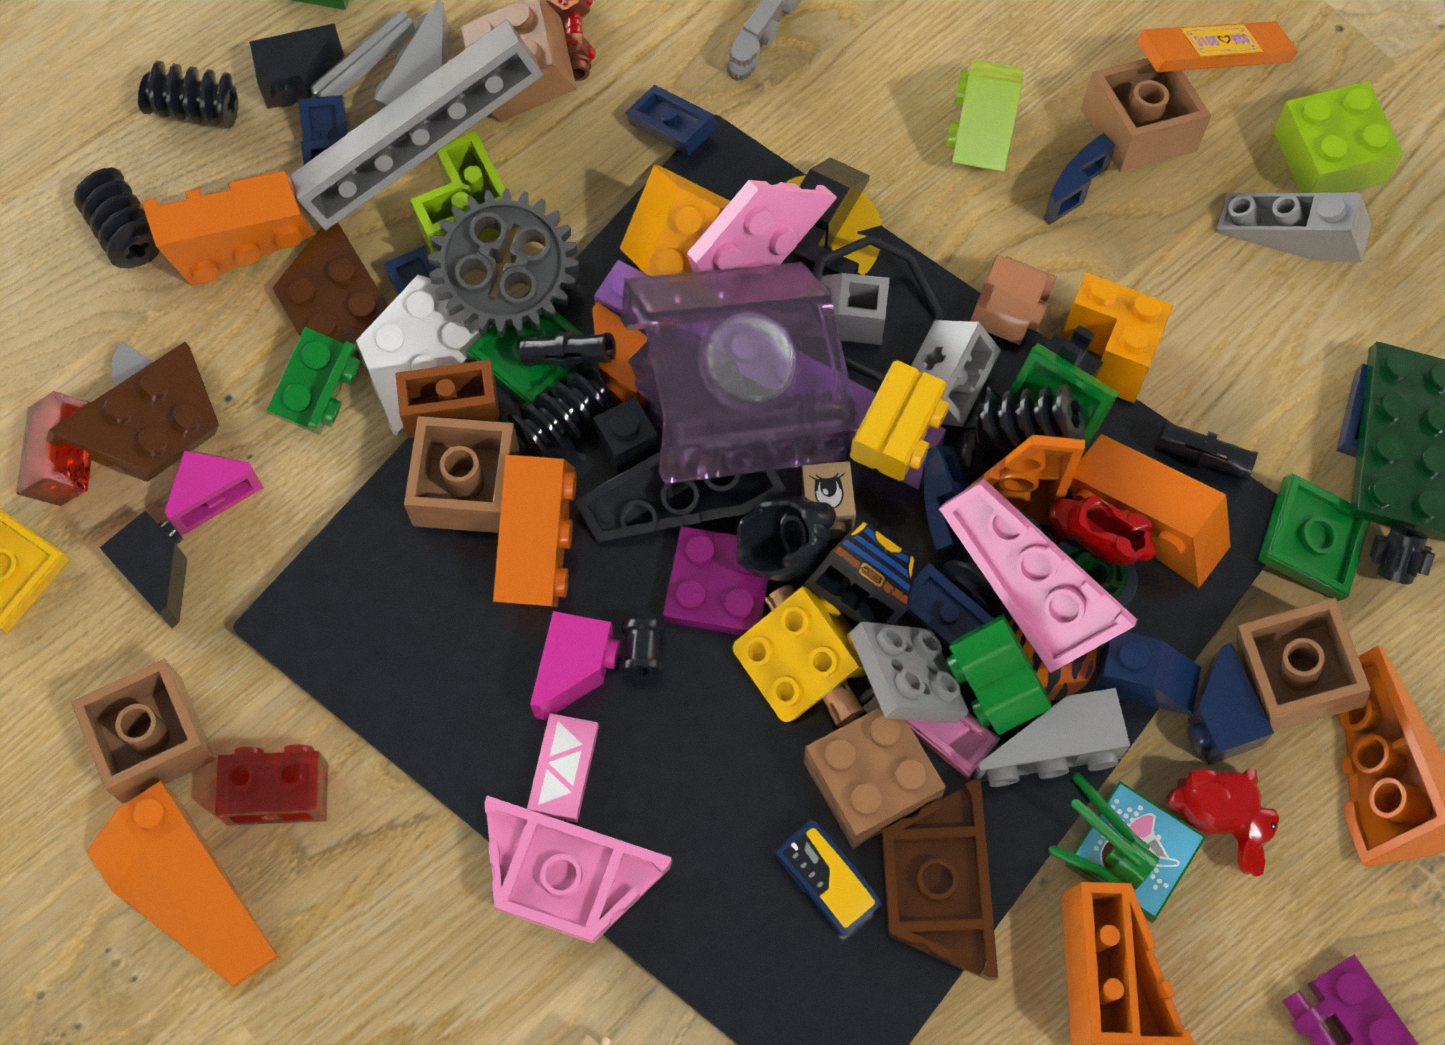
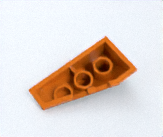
[964,435,1085,526]
[1339,645,1445,867]
[87,781,279,987]

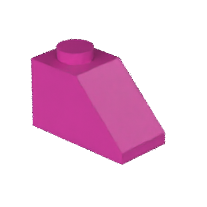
[530,611,620,720]

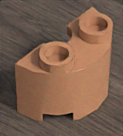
[970,254,1057,345]

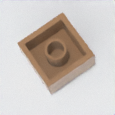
[461,0,577,122]
[1081,58,1212,172]
[404,416,519,533]
[1236,598,1371,732]
[71,658,216,804]
[804,707,946,848]

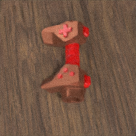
[545,0,596,81]

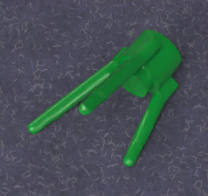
[1048,773,1160,891]

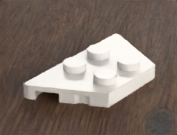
[355,275,496,436]

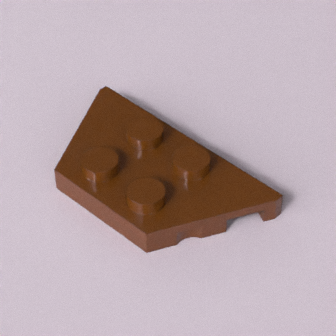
[273,222,388,362]
[46,342,219,482]
[881,779,998,981]

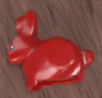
[1048,495,1157,565]
[1165,769,1279,877]

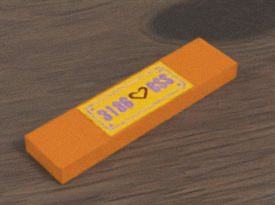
[1137,21,1298,72]

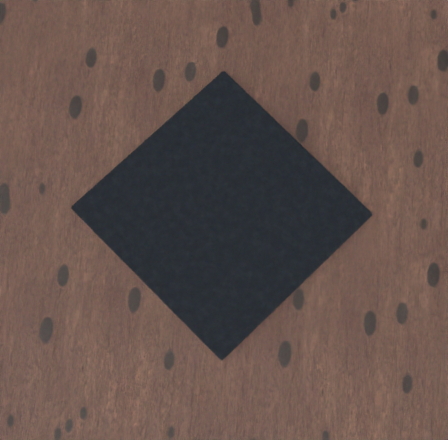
[233,115,1278,1045]

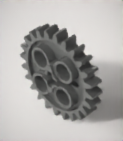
[428,188,579,338]

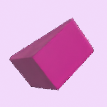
[164,450,264,536]

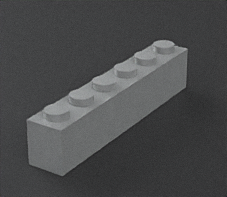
[291,19,544,231]

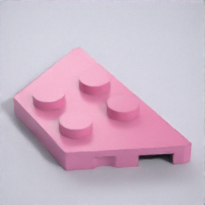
[687,180,837,319]
[484,796,672,944]

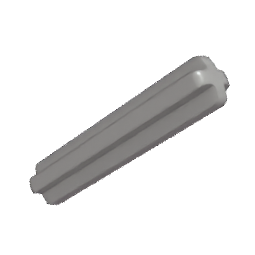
[310,11,415,98]

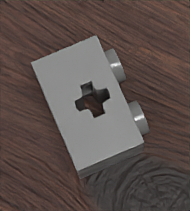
[911,320,1001,426]

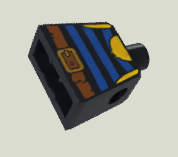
[804,521,917,625]

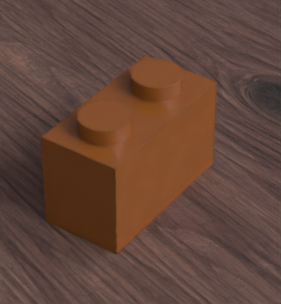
[395,360,501,438]

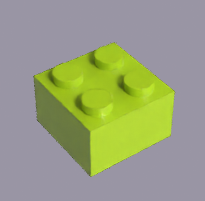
[1273,80,1404,193]

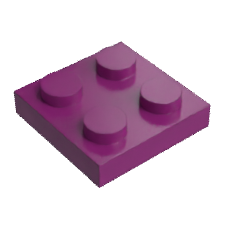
[663,526,769,635]

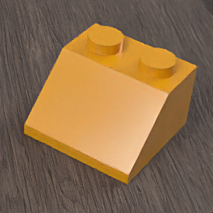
[620,165,731,293]

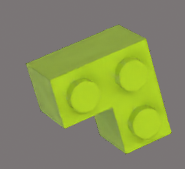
[946,59,1024,172]
[410,130,517,253]

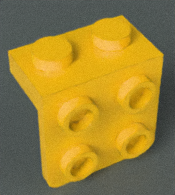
[733,587,866,722]

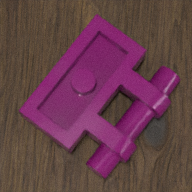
[1282,954,1419,1045]

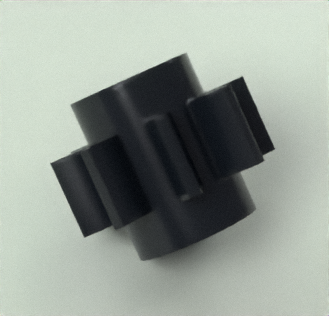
[1369,526,1436,584]

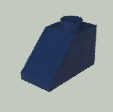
[1094,631,1201,716]
[1187,643,1274,766]

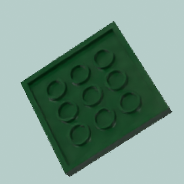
[1349,341,1445,541]

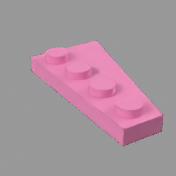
[939,479,1137,673]

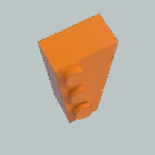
[141,170,315,286]
[1070,434,1231,589]
[493,454,576,607]
[1061,882,1195,1045]

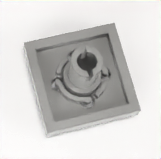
[849,622,969,723]

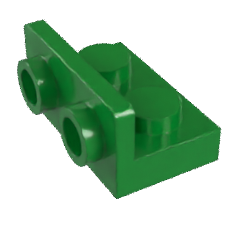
[266,327,361,435]

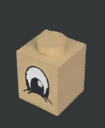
[801,461,856,540]

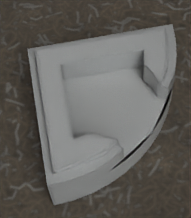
[111,342,153,386]

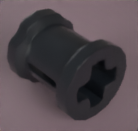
[620,618,665,679]

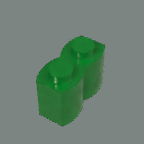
[946,614,1052,736]

